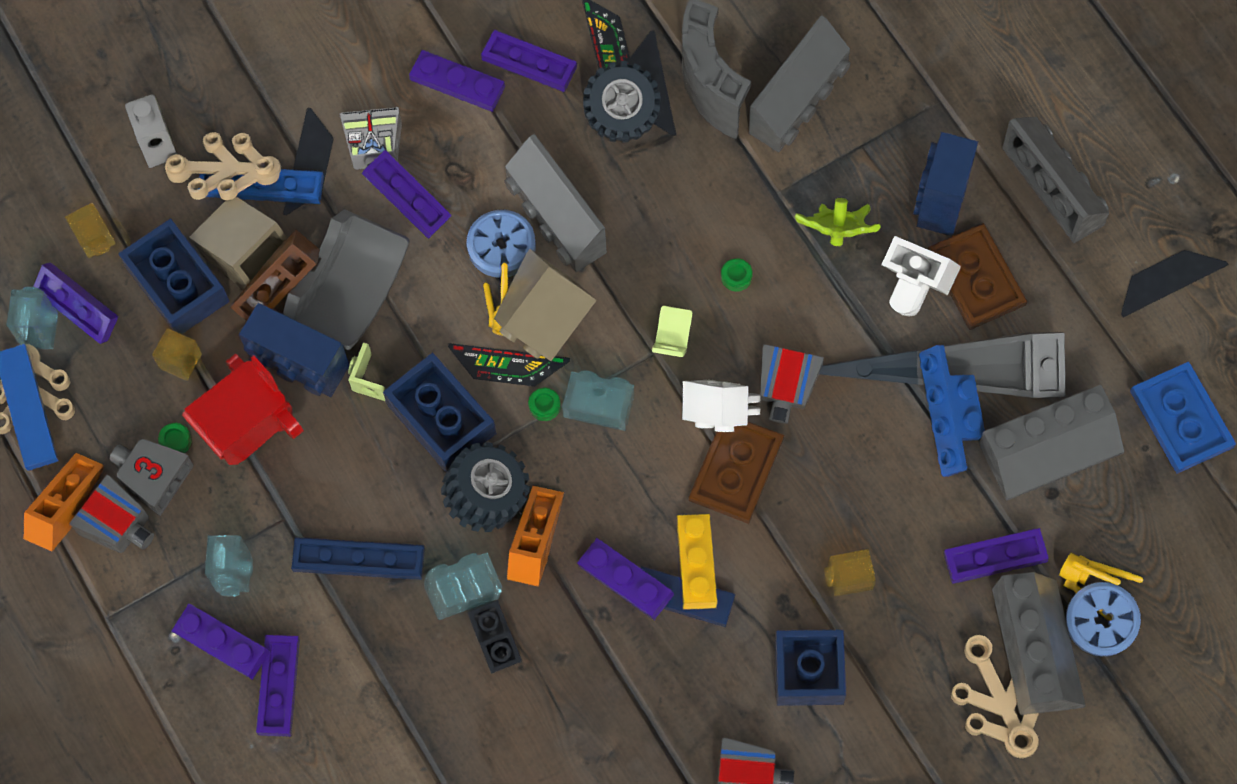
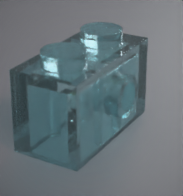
[6,287,58,349]
[562,370,635,431]
[205,535,253,596]
[424,553,503,620]

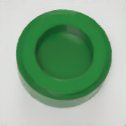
[721,258,753,292]
[528,387,561,421]
[158,423,192,454]

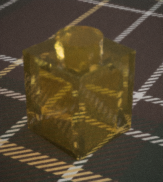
[65,202,116,258]
[152,328,202,381]
[824,549,876,596]

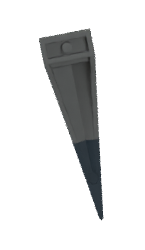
[819,332,1066,398]

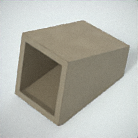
[189,197,287,290]
[494,249,596,361]

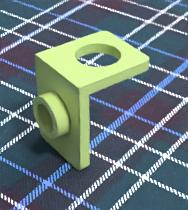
[652,305,693,357]
[348,343,386,401]

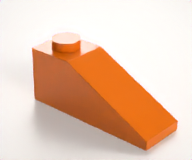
[24,453,104,551]
[507,486,564,586]

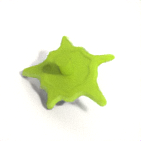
[794,198,881,246]

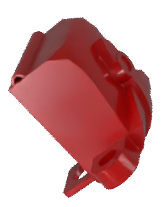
[182,354,304,465]

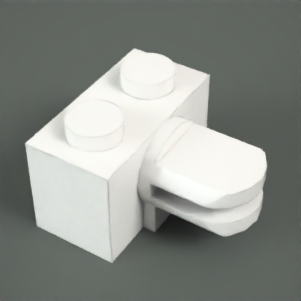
[882,236,961,316]
[682,380,761,432]

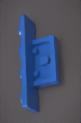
[919,345,985,477]

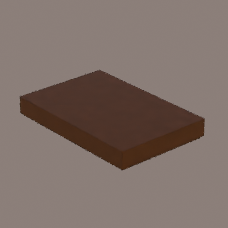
[927,223,1027,330]
[689,422,784,524]

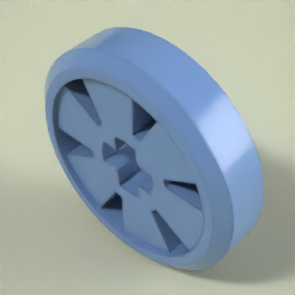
[467,210,536,278]
[1065,582,1141,656]

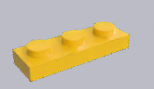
[677,514,717,609]

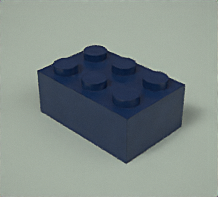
[913,132,979,236]
[118,218,230,337]
[239,303,349,397]
[383,352,497,473]

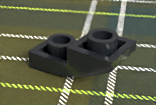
[467,600,522,674]

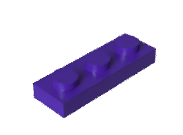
[481,30,577,92]
[409,50,505,112]
[362,150,452,239]
[32,262,118,344]
[943,528,1049,584]
[577,538,674,620]
[172,603,270,680]
[256,635,300,737]

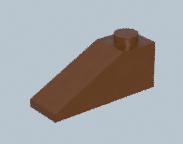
[230,230,320,321]

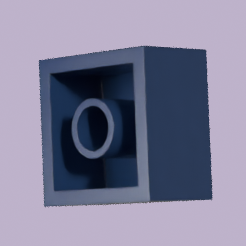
[775,630,846,706]

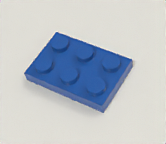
[1130,362,1236,474]

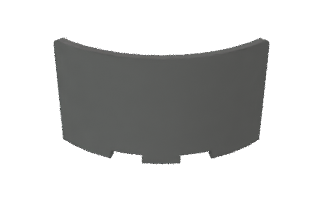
[682,0,751,139]
[283,209,410,350]

